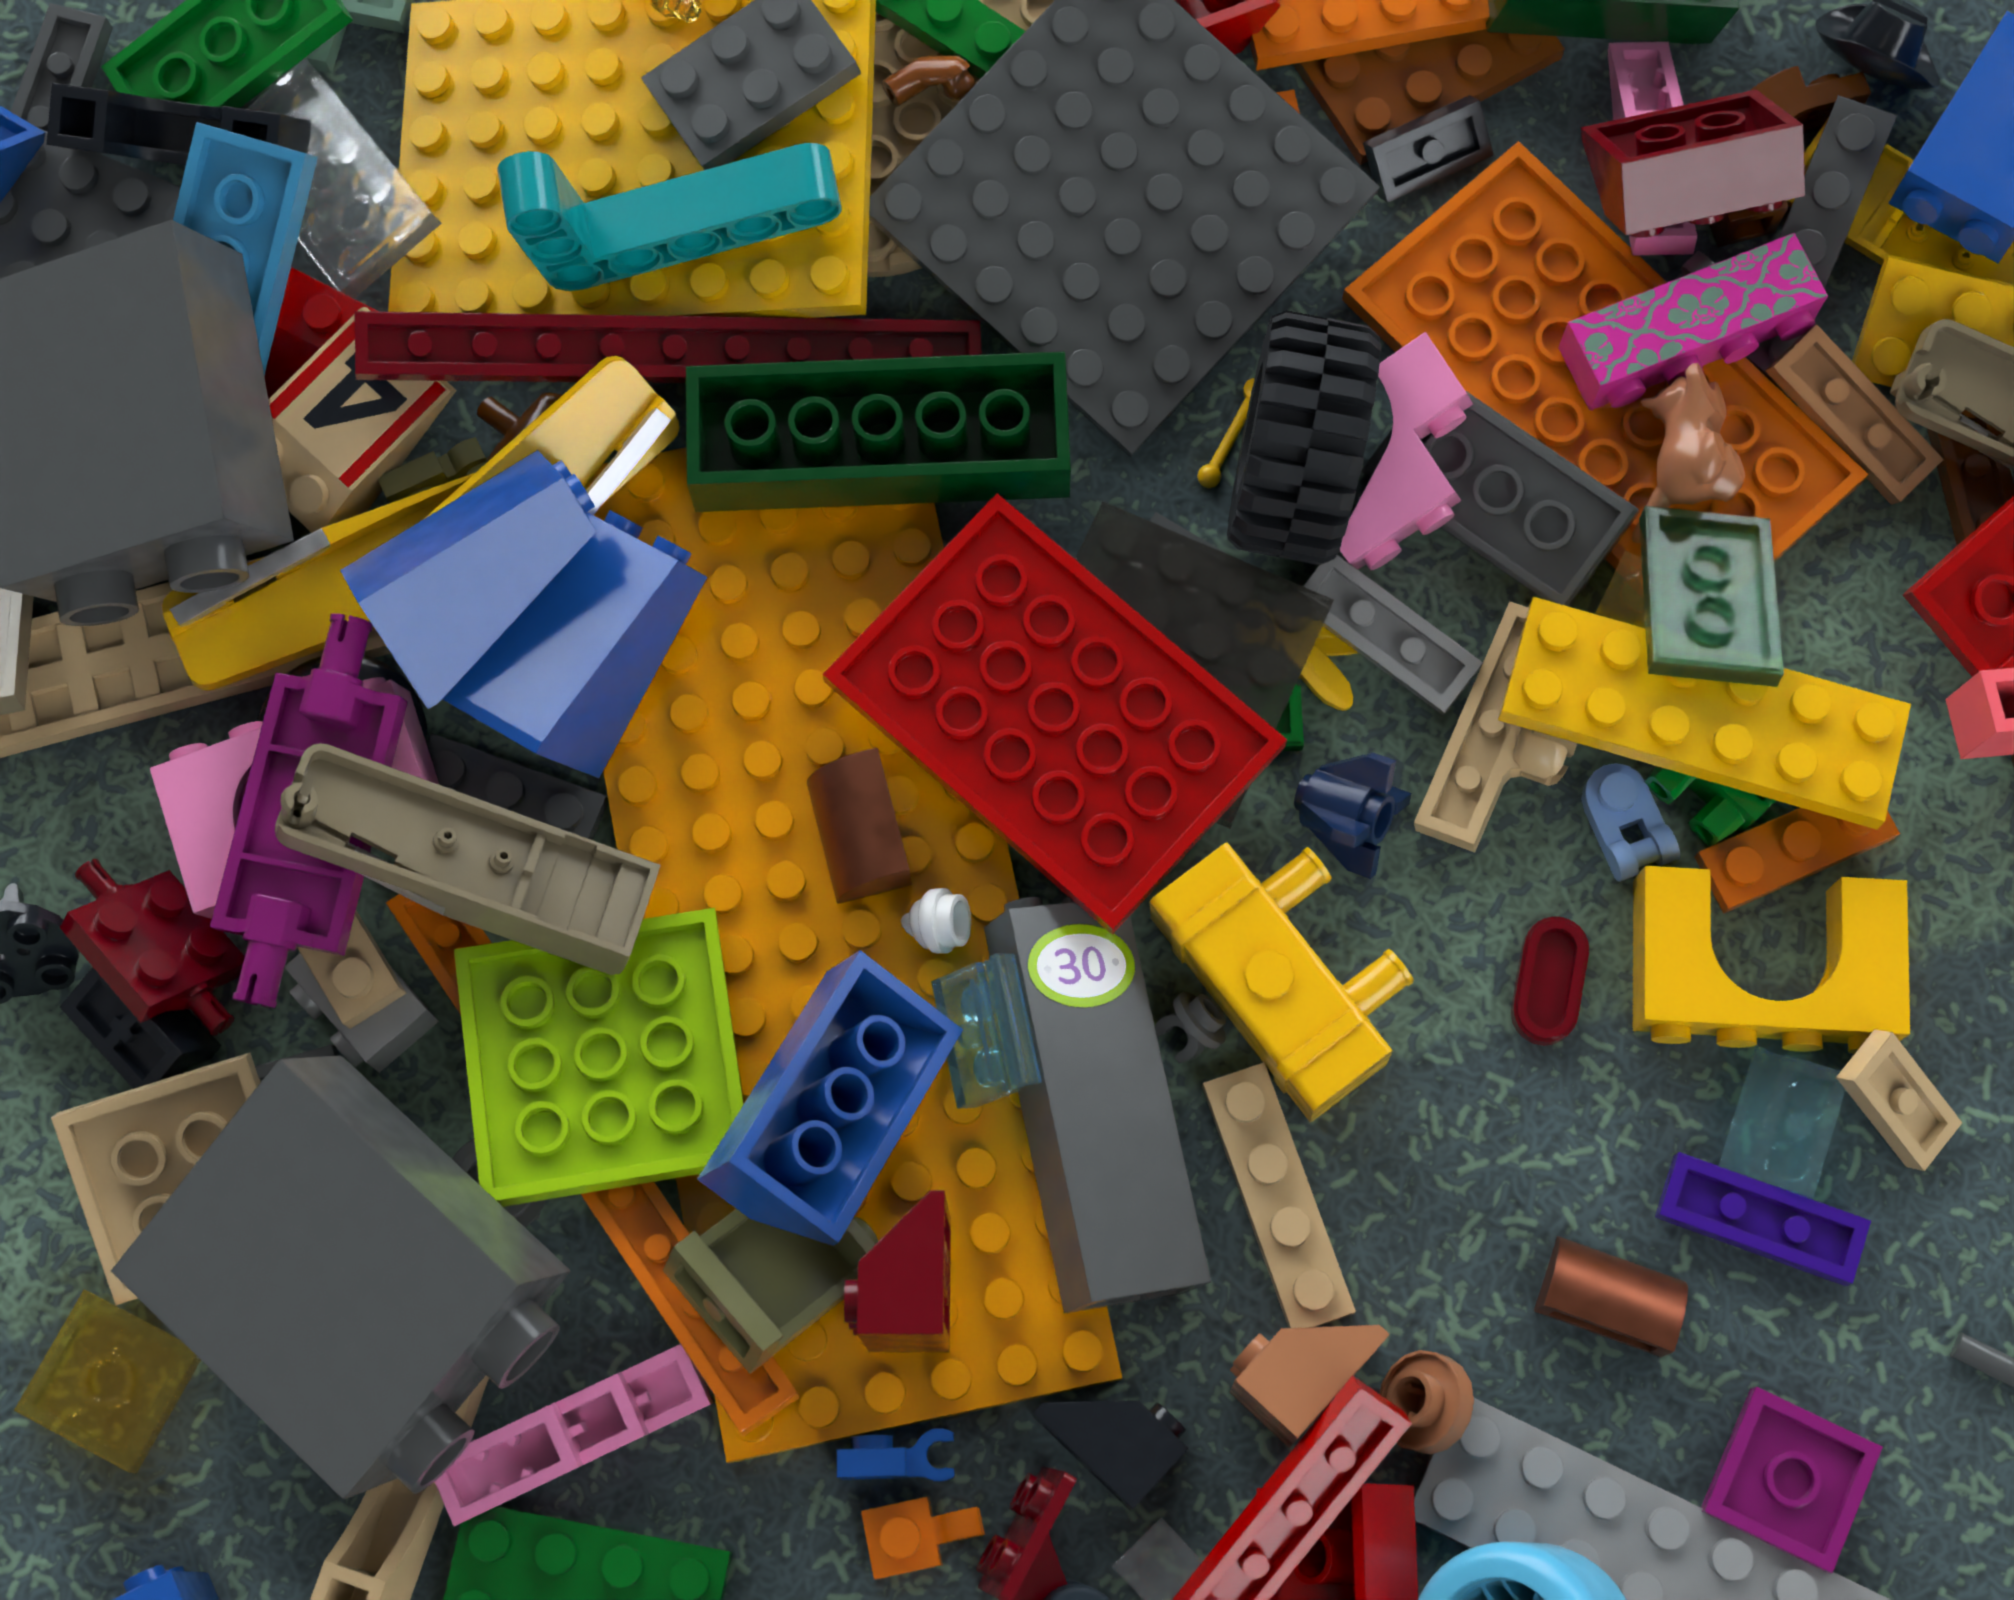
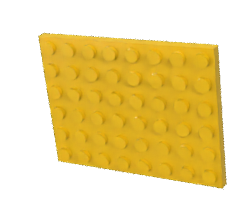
[388,0,876,318]

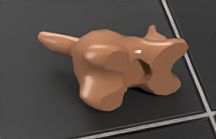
[1632,363,1745,543]

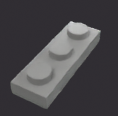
[1293,554,1483,716]

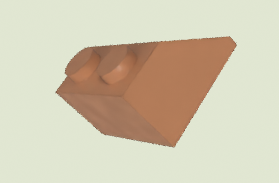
[1229,1325,1390,1448]

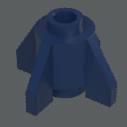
[1294,753,1412,879]

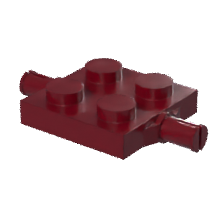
[60,859,245,1036]

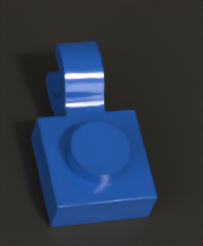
[837,1428,955,1482]

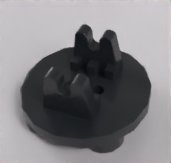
[0,883,80,1004]

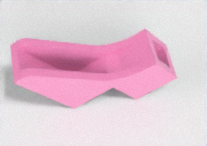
[1340,332,1473,571]

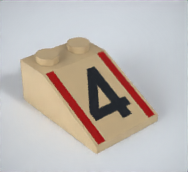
[268,307,457,533]

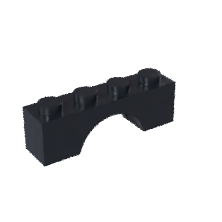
[46,83,312,166]

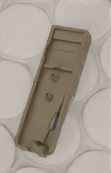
[1889,319,2014,472]
[275,743,661,975]

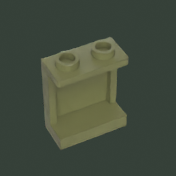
[663,1209,878,1374]

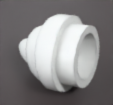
[901,888,971,954]

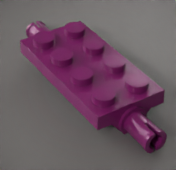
[210,613,408,1009]

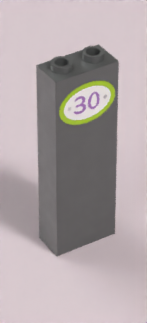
[984,897,1211,1314]

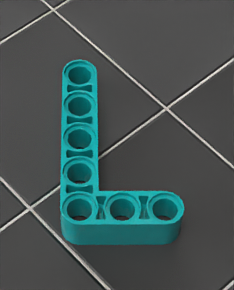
[497,143,842,291]

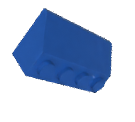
[697,950,963,1246]

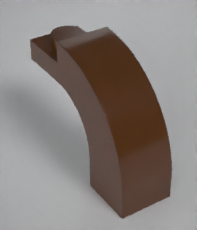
[1709,65,1871,247]

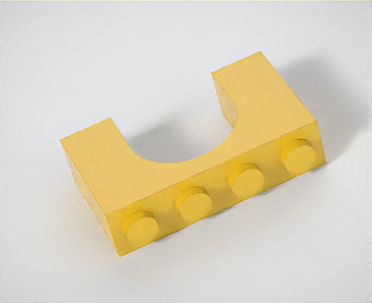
[1633,866,1910,1054]

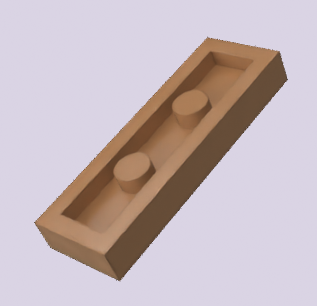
[1765,324,1944,505]

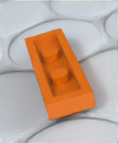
[1694,808,1900,914]

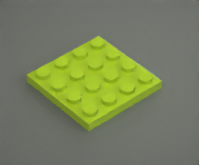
[454,908,744,1207]

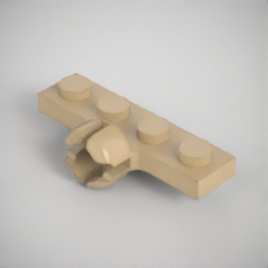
[1414,601,1577,852]

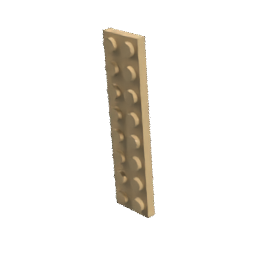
[0,556,391,758]

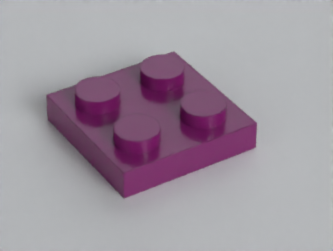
[1701,1386,1883,1573]

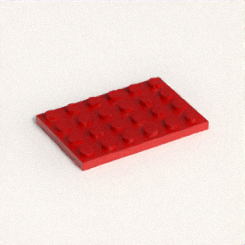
[822,493,1287,935]

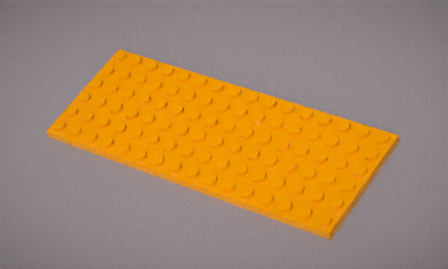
[585,447,1122,1463]

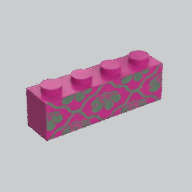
[1558,232,1828,410]

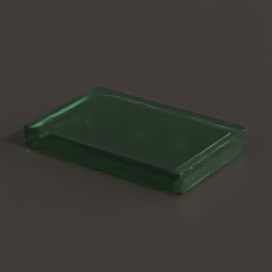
[1639,506,1784,687]

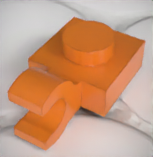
[861,1497,985,1580]

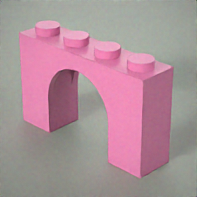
[150,677,439,919]

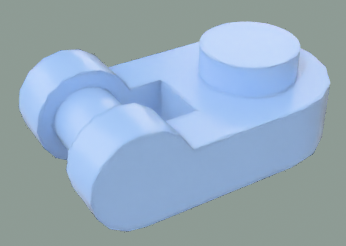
[1581,763,1680,882]

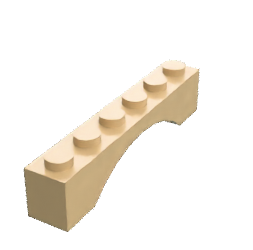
[310,1376,489,1600]

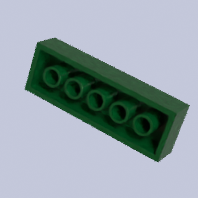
[686,351,1071,512]

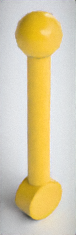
[1197,378,1255,488]

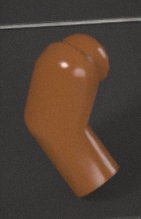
[882,56,975,107]

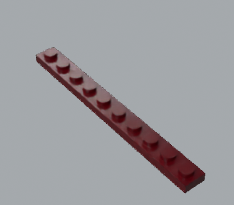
[354,311,982,383]

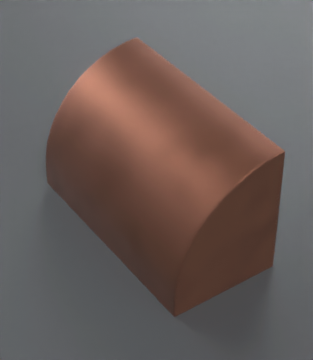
[807,747,912,904]
[1534,1236,1688,1357]

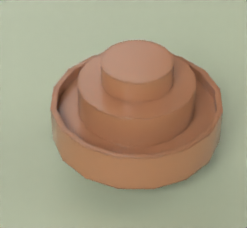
[1379,1350,1474,1454]

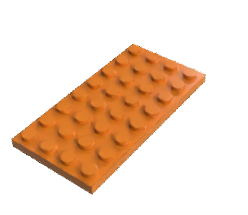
[1342,141,1869,640]

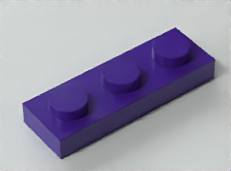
[1655,1152,1871,1286]

